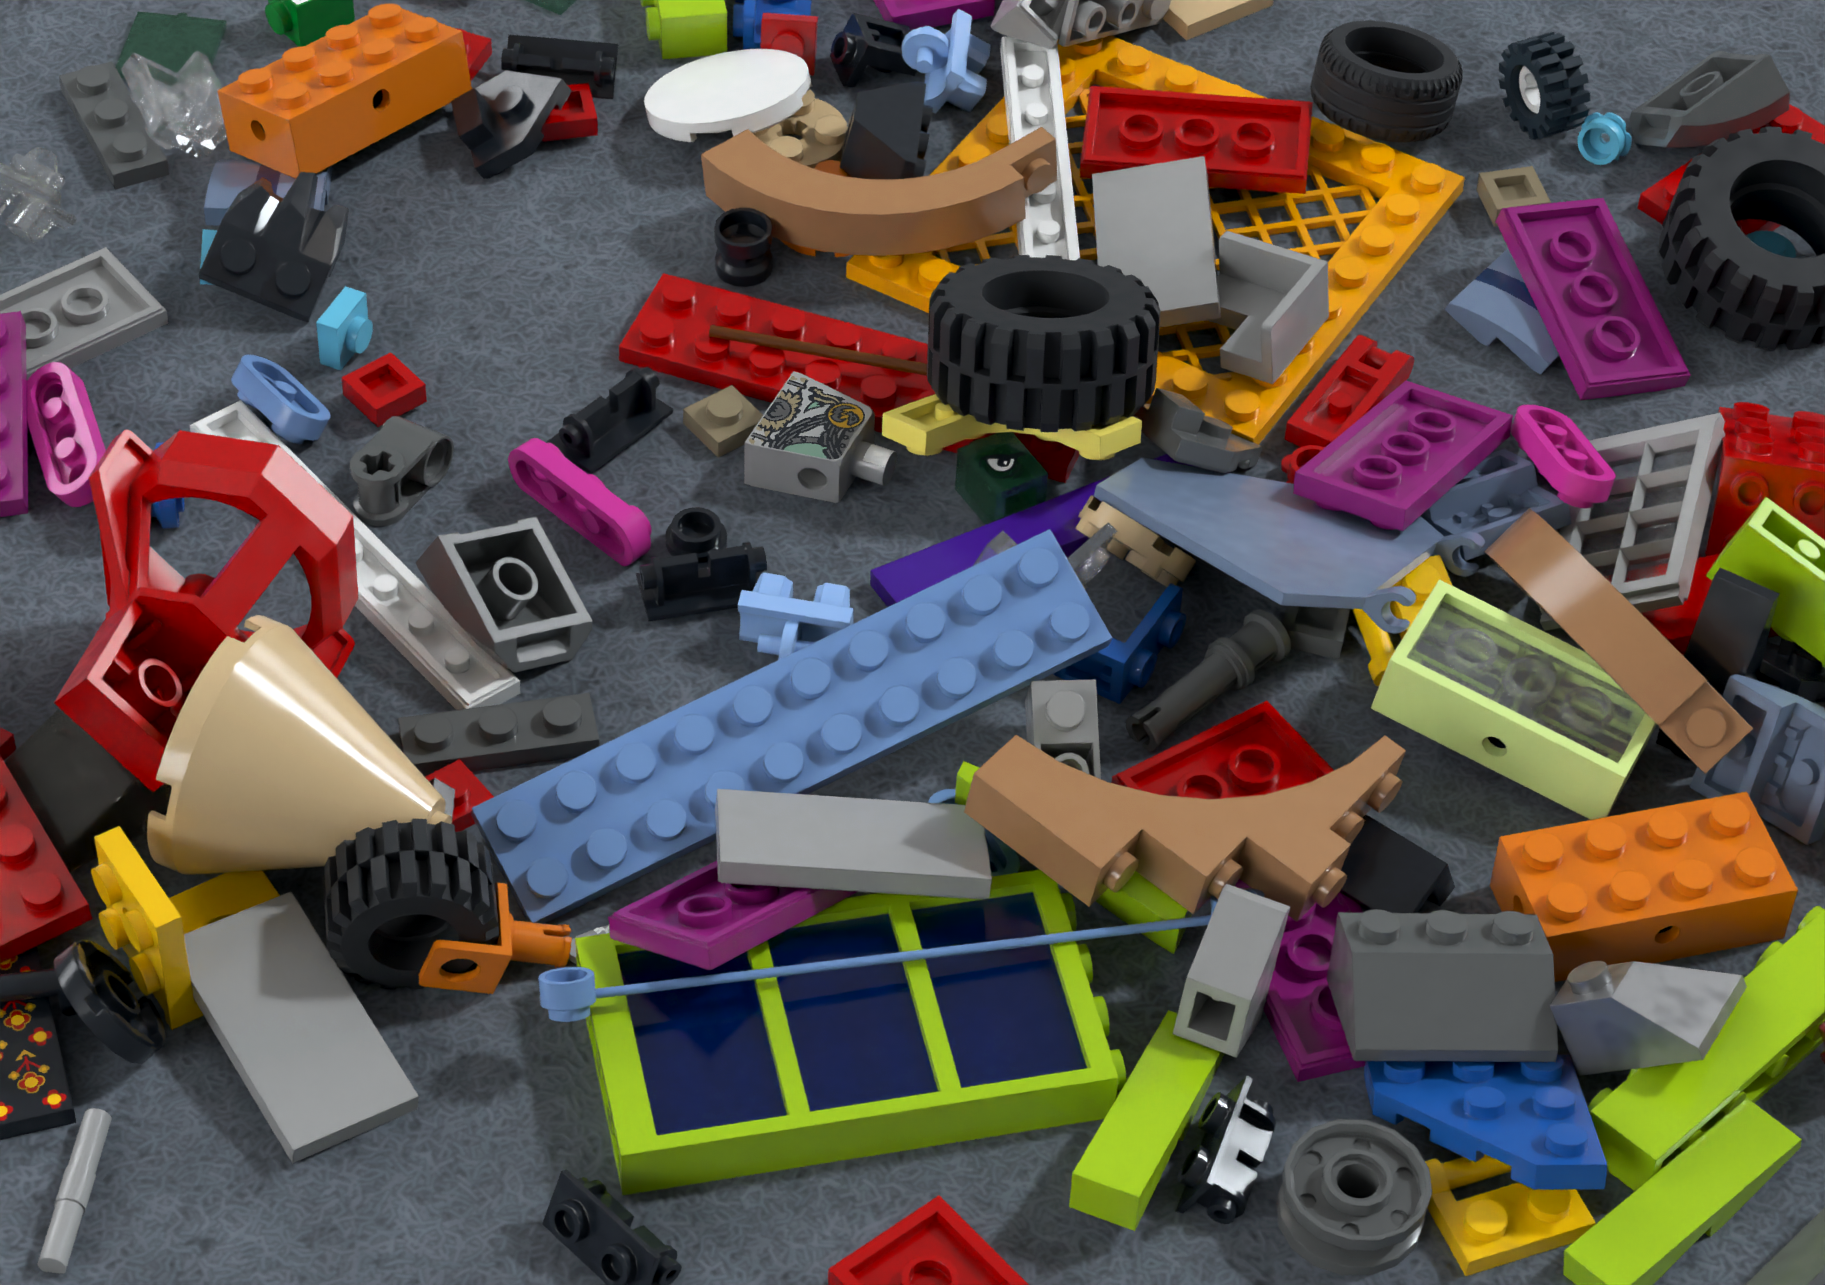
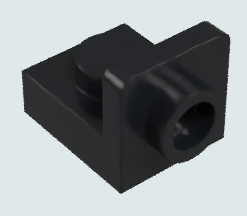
[830,12,917,88]

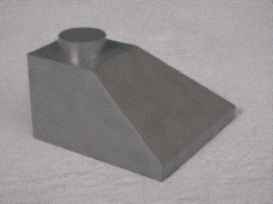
[1550,961,1747,1076]

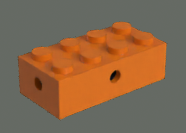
[217,3,472,179]
[1490,792,1798,982]

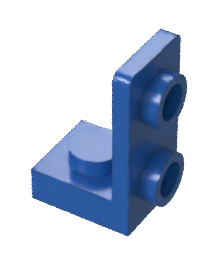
[1053,583,1186,704]

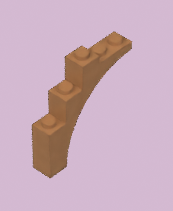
[964,735,1406,922]

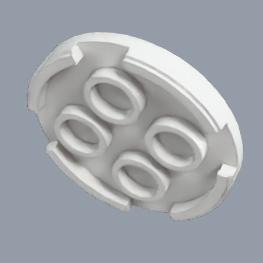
[644,49,812,142]

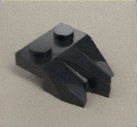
[199,172,349,323]

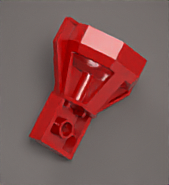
[54,429,358,792]

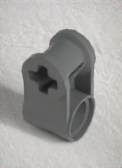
[350,416,454,527]

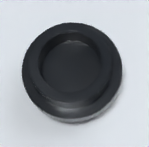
[665,507,727,564]

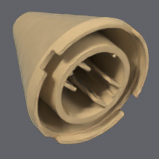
[147,615,452,875]

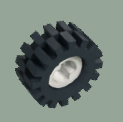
[1498,32,1590,140]

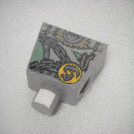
[744,371,897,503]

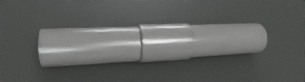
[38,1108,112,1274]

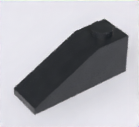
[1656,568,1779,761]

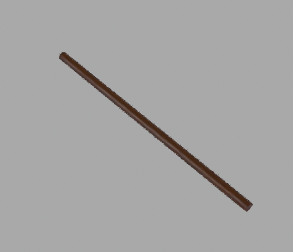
[709,325,927,376]

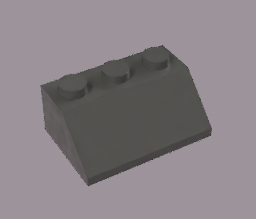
[1327,909,1558,1062]

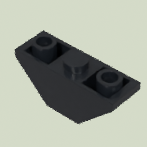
[840,81,933,180]

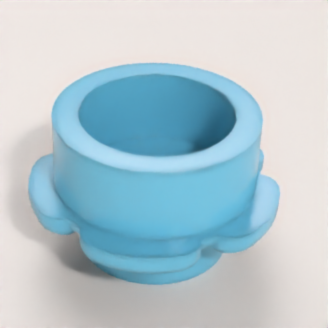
[1577,112,1632,165]

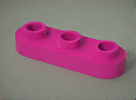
[27,362,106,507]
[1511,405,1616,509]
[508,438,652,566]

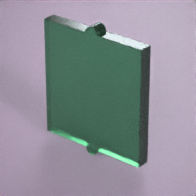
[116,11,227,87]

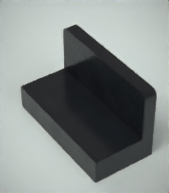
[1339,814,1455,913]

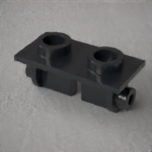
[501,34,619,99]
[546,367,673,474]
[636,542,767,622]
[1176,1076,1276,1224]
[542,1169,682,1285]

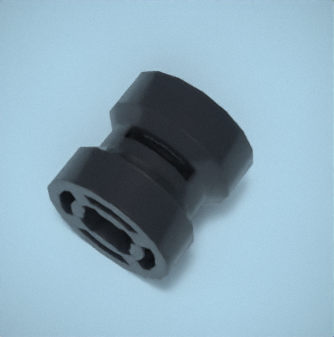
[714,207,773,287]

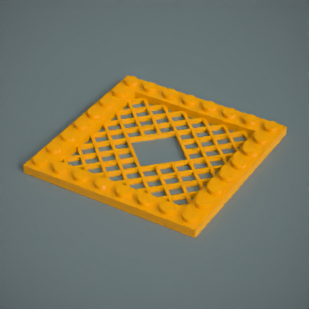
[846,36,1465,445]

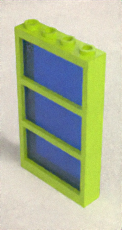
[575,869,1127,1195]

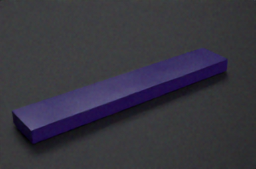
[870,454,1201,607]

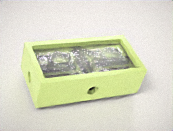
[1371,580,1656,820]

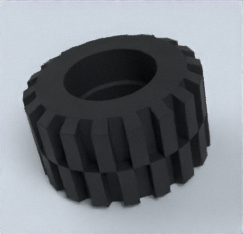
[323,819,499,990]

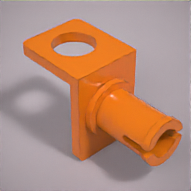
[419,882,572,994]

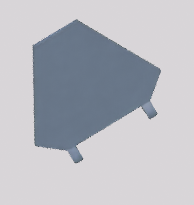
[1094,458,1485,634]

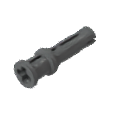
[1126,609,1291,752]

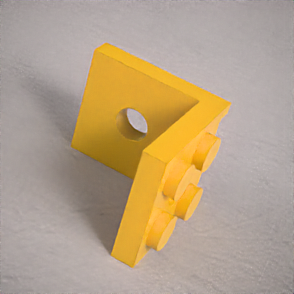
[91,826,280,1030]

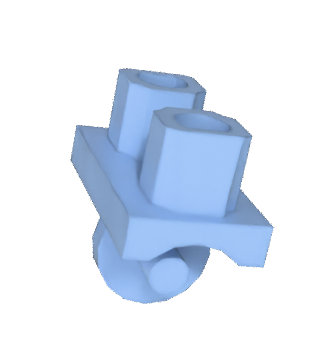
[902,9,991,114]
[738,573,853,660]

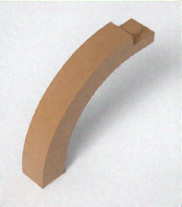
[701,127,1057,256]
[1484,508,1753,774]

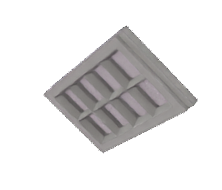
[1540,413,1725,631]

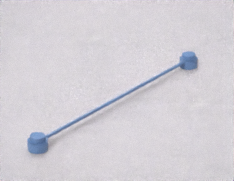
[538,888,1265,1022]

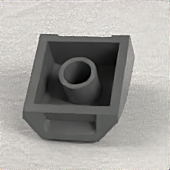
[1629,51,1790,147]
[416,516,592,673]

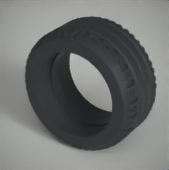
[1311,20,1463,142]

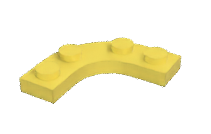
[882,394,1142,460]

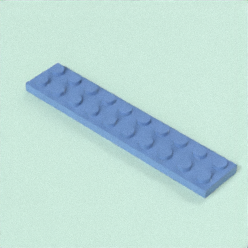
[472,529,1112,924]

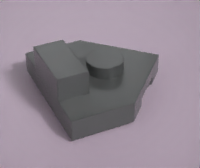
[1132,388,1263,473]

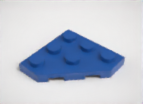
[1364,1054,1608,1190]

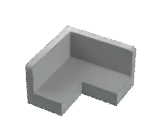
[1207,231,1329,384]

